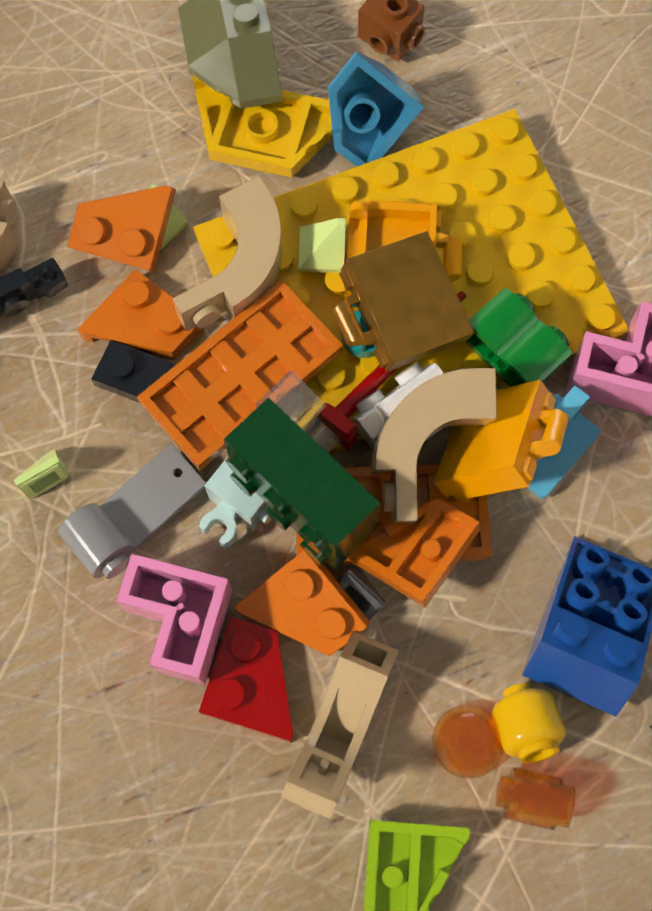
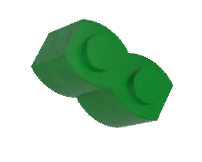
[465,288,572,387]

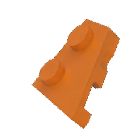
[67,185,176,272]
[77,269,203,359]
[348,498,481,608]
[234,550,370,656]

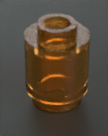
[495,767,575,830]

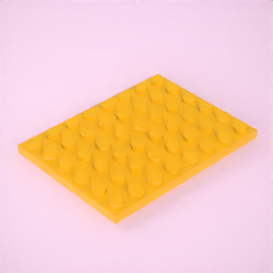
[193,109,629,455]

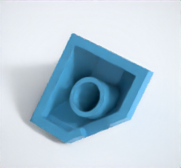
[328,51,424,166]

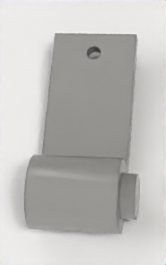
[58,443,206,579]

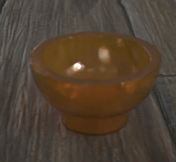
[432,704,504,779]

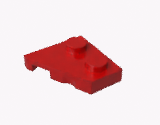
[199,617,294,743]

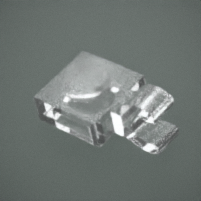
[255,371,340,453]

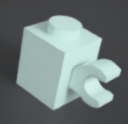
[199,457,272,549]

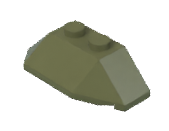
[178,0,283,109]

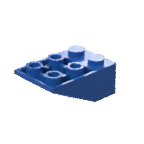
[522,536,652,717]

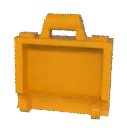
[344,200,462,311]
[434,379,569,502]

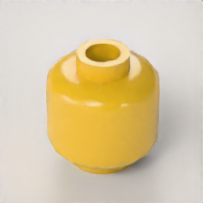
[491,683,566,764]

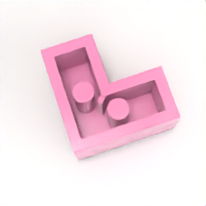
[565,301,652,417]
[116,554,233,685]

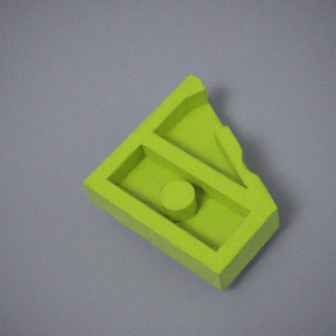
[363,820,470,911]

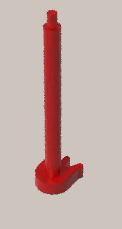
[314,291,466,451]

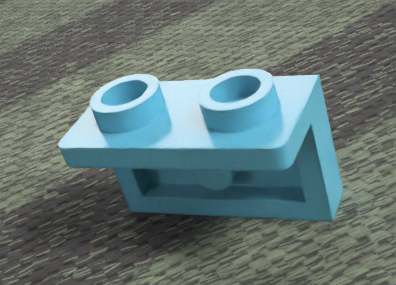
[526,385,601,499]

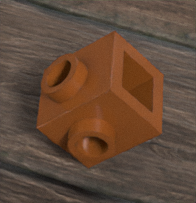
[358,0,425,62]

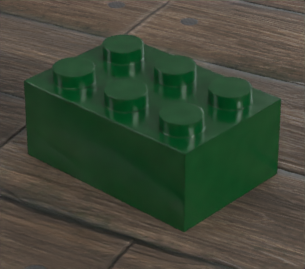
[223,397,381,570]

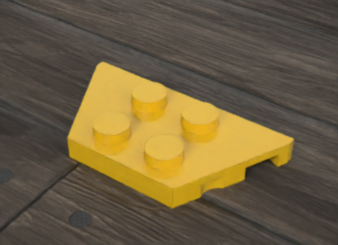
[192,75,333,178]

